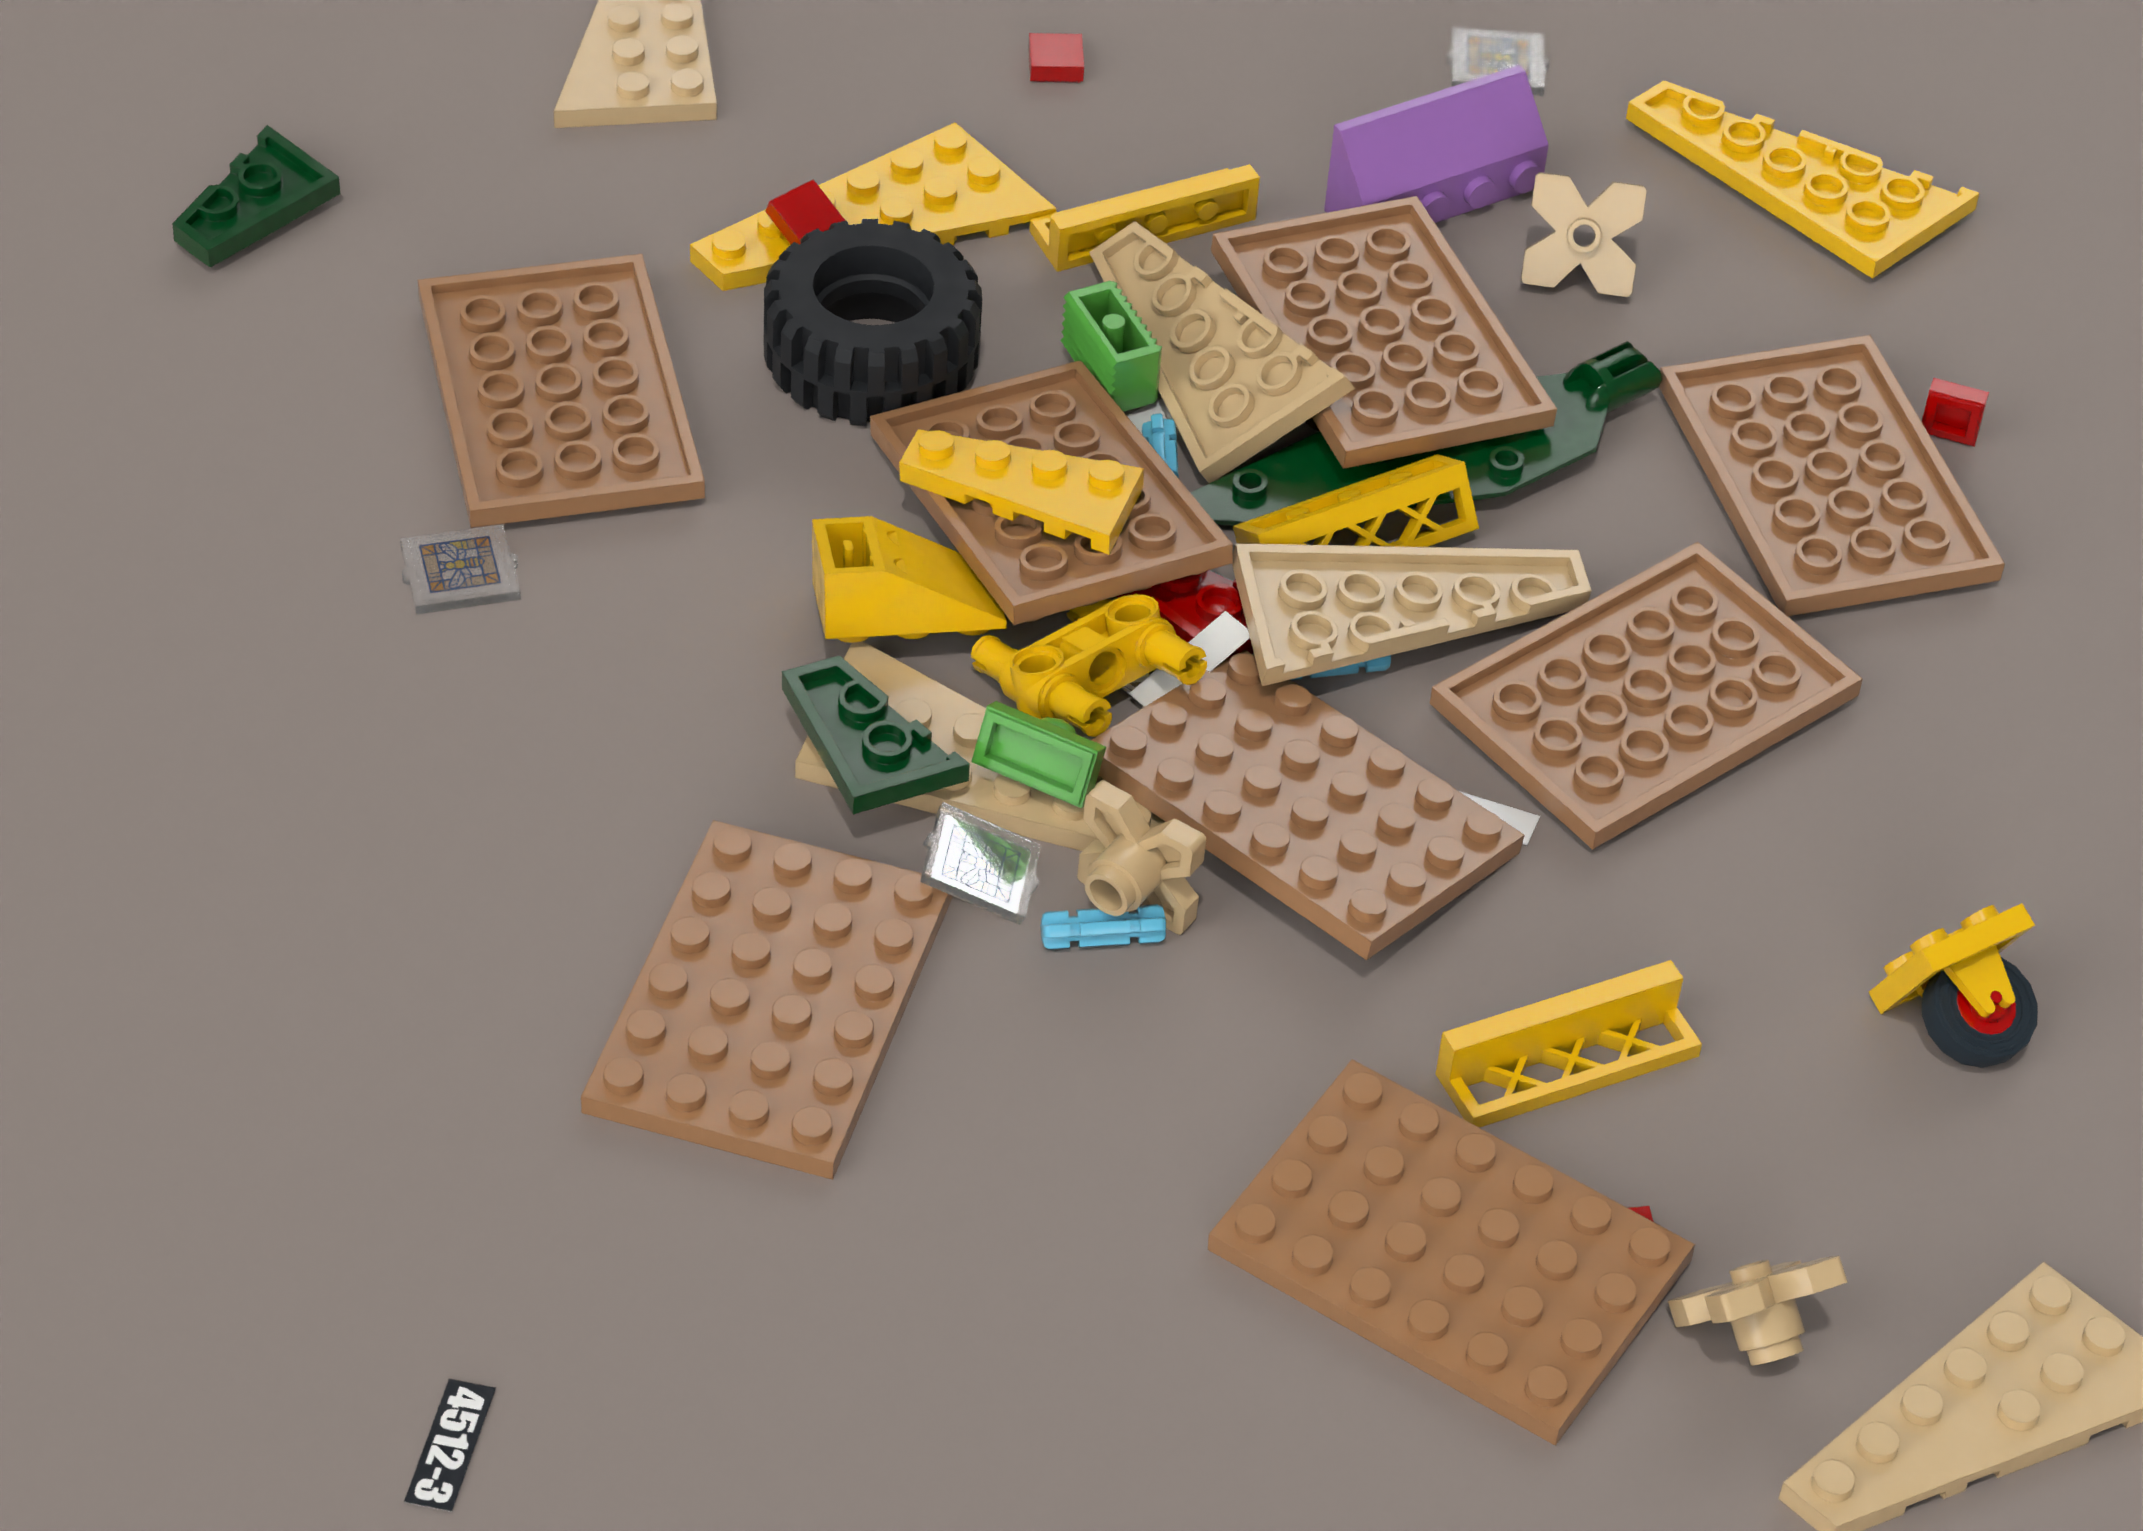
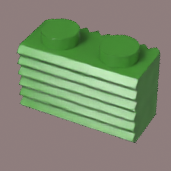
[1060,281,1162,411]

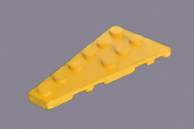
[1626,80,1980,279]
[690,122,1056,291]

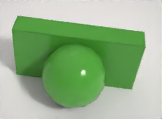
[971,701,1106,808]

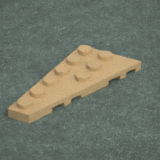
[554,0,717,128]
[1089,221,1355,483]
[1232,543,1592,686]
[795,641,1165,851]
[1779,1262,2143,1531]

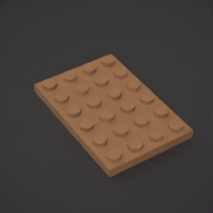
[1211,196,1557,469]
[418,254,705,528]
[1659,335,2005,616]
[870,360,1233,625]
[1430,542,1863,850]
[1092,650,1525,960]
[581,820,953,1180]
[1208,1059,1695,1446]

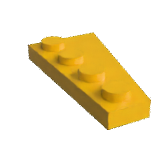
[899,429,1144,555]

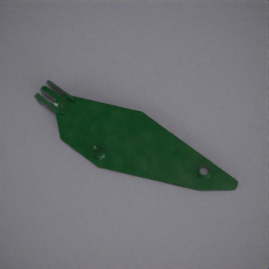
[1190,341,1663,525]

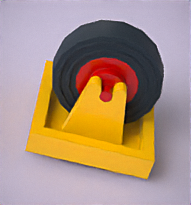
[1868,903,2038,1068]

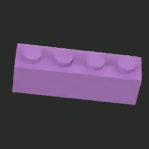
[1324,65,1549,223]

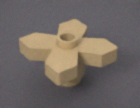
[1521,172,1647,297]
[1077,780,1206,935]
[1668,1256,1847,1366]

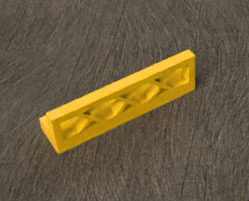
[1029,164,1260,272]
[1233,454,1479,547]
[1435,960,1702,1128]

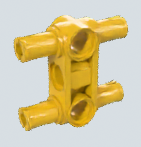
[971,594,1207,737]

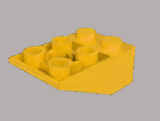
[812,516,1007,643]

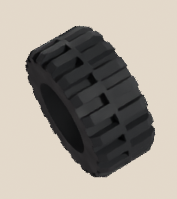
[764,219,982,426]

